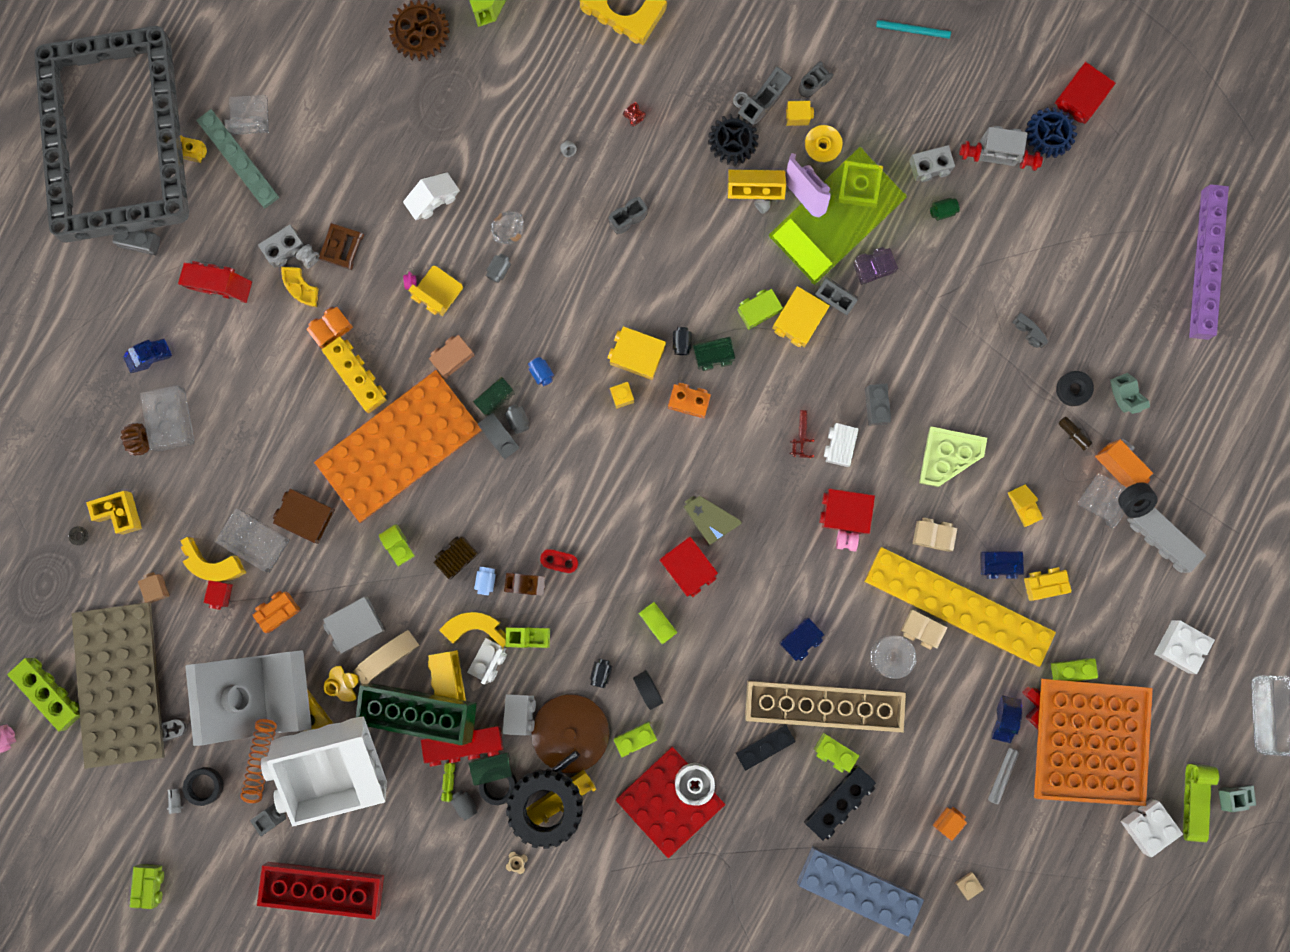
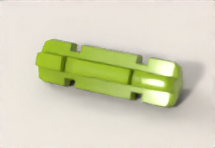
[441,762,455,802]

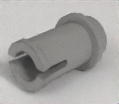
[167,789,183,814]

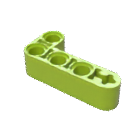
[1183,764,1219,842]

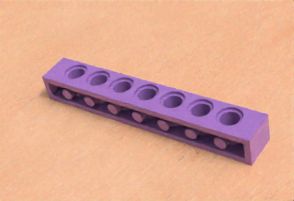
[1189,184,1229,340]

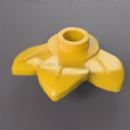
[323,666,359,702]

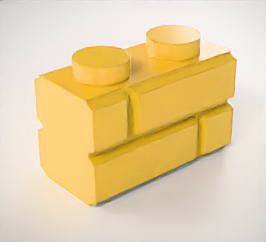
[1024,567,1071,601]

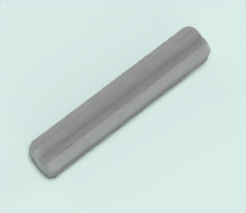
[988,748,1019,804]

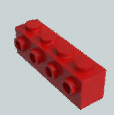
[421,726,504,767]

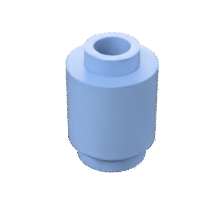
[474,567,496,595]

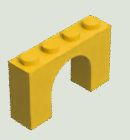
[580,0,667,45]

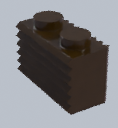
[433,536,479,580]

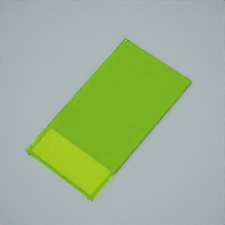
[768,147,907,285]

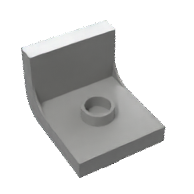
[185,650,312,746]

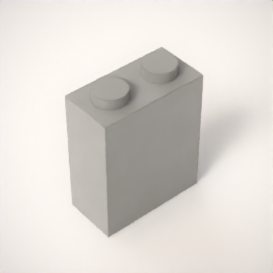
[323,597,386,654]

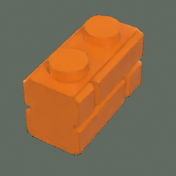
[252,591,301,634]

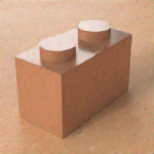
[429,335,475,379]

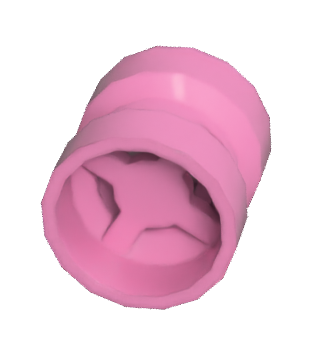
[836,530,859,552]

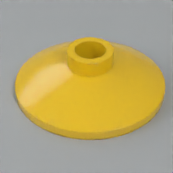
[805,125,843,162]

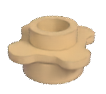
[506,852,528,874]

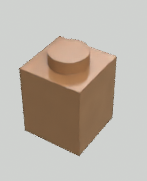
[138,572,170,603]

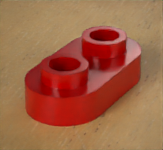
[540,549,578,573]

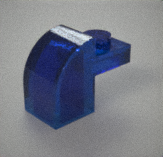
[123,338,172,374]
[991,695,1022,743]

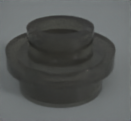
[68,526,89,546]

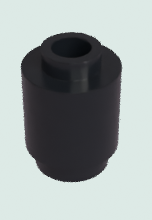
[672,327,692,356]
[590,659,613,688]

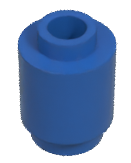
[528,357,554,386]

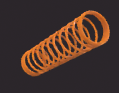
[240,719,277,803]

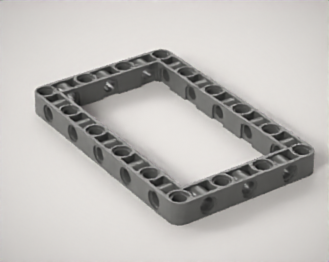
[34,26,189,243]

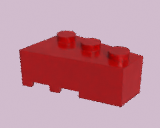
[178,261,252,303]

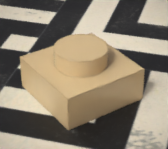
[955,872,984,900]

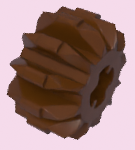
[120,423,152,456]

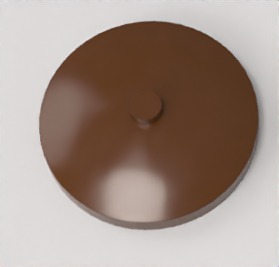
[532,694,609,773]

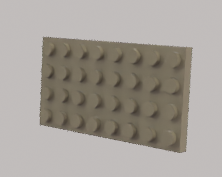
[72,603,165,769]

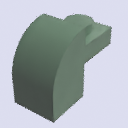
[1110,373,1150,414]
[1218,785,1256,812]

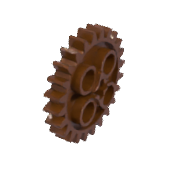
[388,0,450,61]

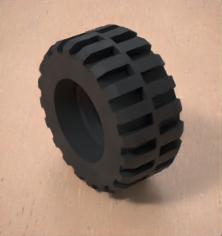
[506,769,583,849]

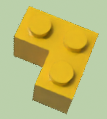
[86,491,142,535]

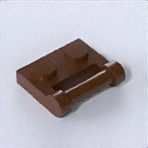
[319,223,364,270]

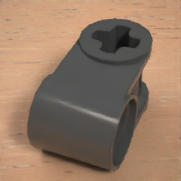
[798,61,834,98]

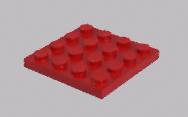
[615,746,725,859]

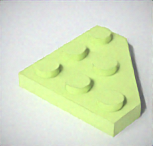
[919,427,987,487]

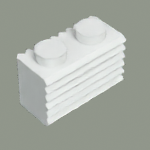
[824,423,858,467]

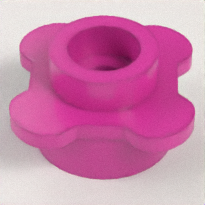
[403,271,417,290]

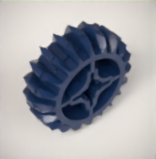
[1025,107,1077,159]

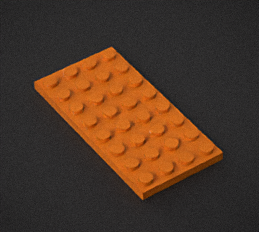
[314,370,482,523]

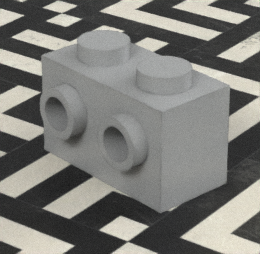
[503,694,536,736]

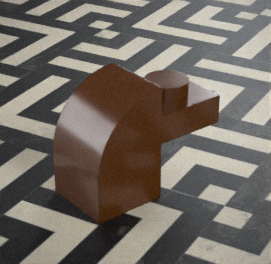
[504,573,546,596]

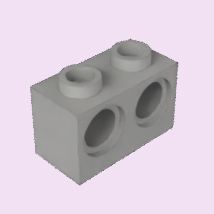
[909,145,955,182]
[258,225,305,268]

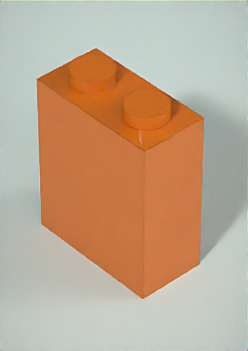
[1095,439,1153,488]

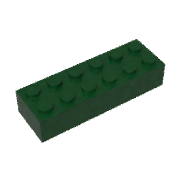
[356,683,477,745]

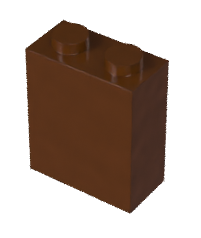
[273,489,335,544]

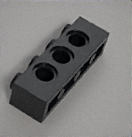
[804,765,876,841]

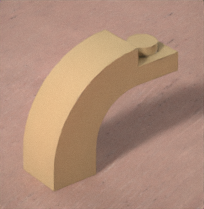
[353,630,419,685]

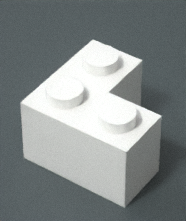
[403,172,460,220]

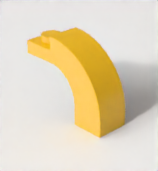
[180,537,247,582]
[439,612,506,648]

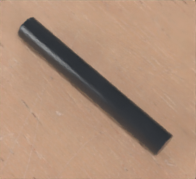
[552,750,580,772]

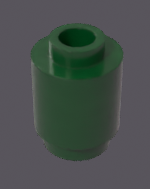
[930,198,960,221]

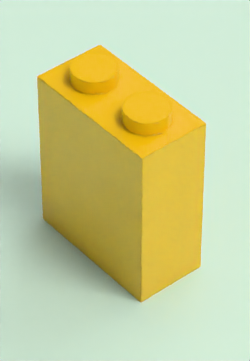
[772,286,830,348]
[608,326,666,380]

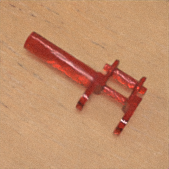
[789,410,815,458]

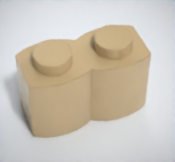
[913,518,957,552]
[900,610,947,650]

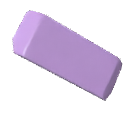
[785,153,831,217]

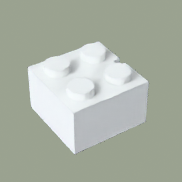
[1154,620,1215,674]
[1120,798,1183,857]

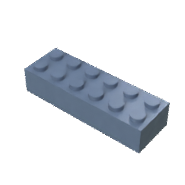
[797,846,924,937]

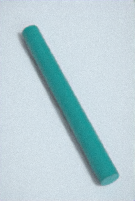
[876,20,951,39]

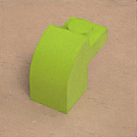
[379,524,415,567]
[505,627,550,648]

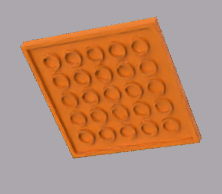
[1034,679,1153,806]

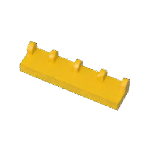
[526,770,596,825]

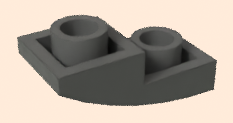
[1012,313,1048,348]

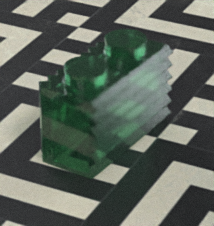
[693,337,736,371]
[473,377,515,417]

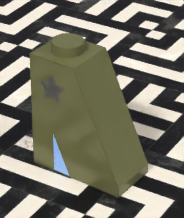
[683,496,742,545]

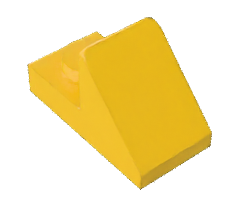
[1008,485,1044,527]

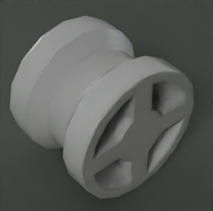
[296,244,320,268]

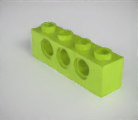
[7,658,80,732]

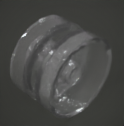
[870,635,916,679]

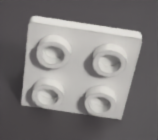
[467,638,507,685]

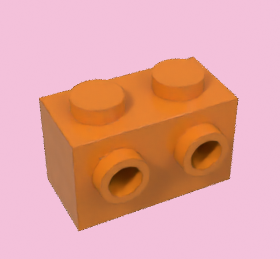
[668,383,711,419]

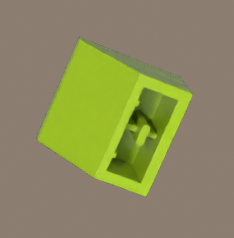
[469,0,506,27]

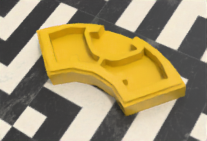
[281,266,319,307]

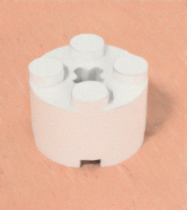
[675,763,715,805]

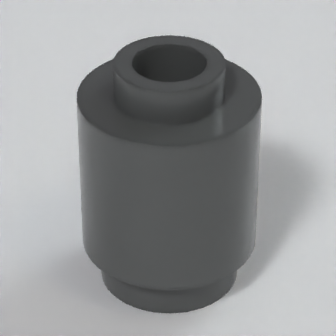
[485,253,511,283]
[505,404,529,434]
[451,790,478,821]

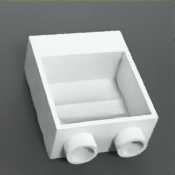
[261,717,387,827]

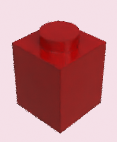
[203,580,233,610]

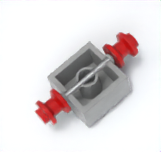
[959,126,1043,171]

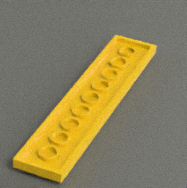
[864,547,1056,667]

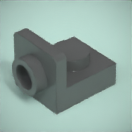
[250,803,286,836]

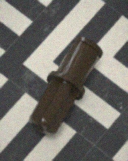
[1058,416,1093,451]

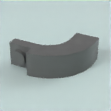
[738,66,793,125]

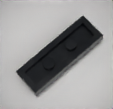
[735,724,796,771]

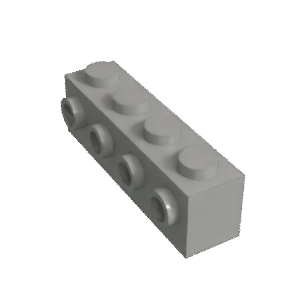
[1127,507,1206,573]

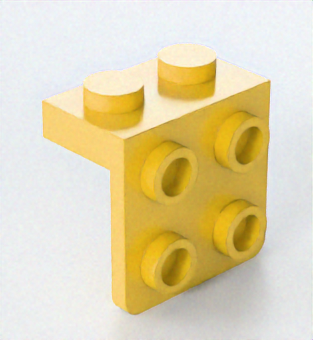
[408,266,463,317]

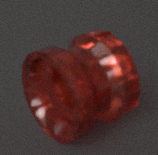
[623,103,646,127]

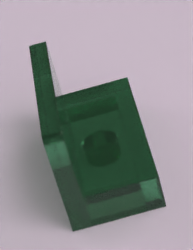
[468,752,512,786]

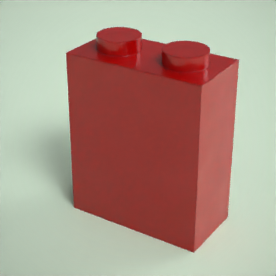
[1055,61,1116,124]
[819,489,875,535]
[659,537,718,598]

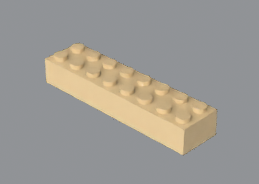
[745,680,906,733]

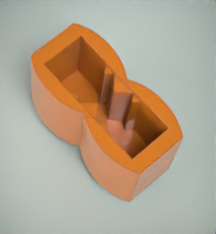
[306,307,353,349]
[933,807,967,842]

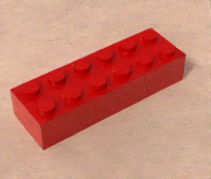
[257,862,384,920]

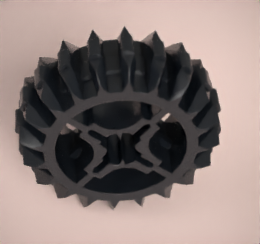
[708,114,759,166]

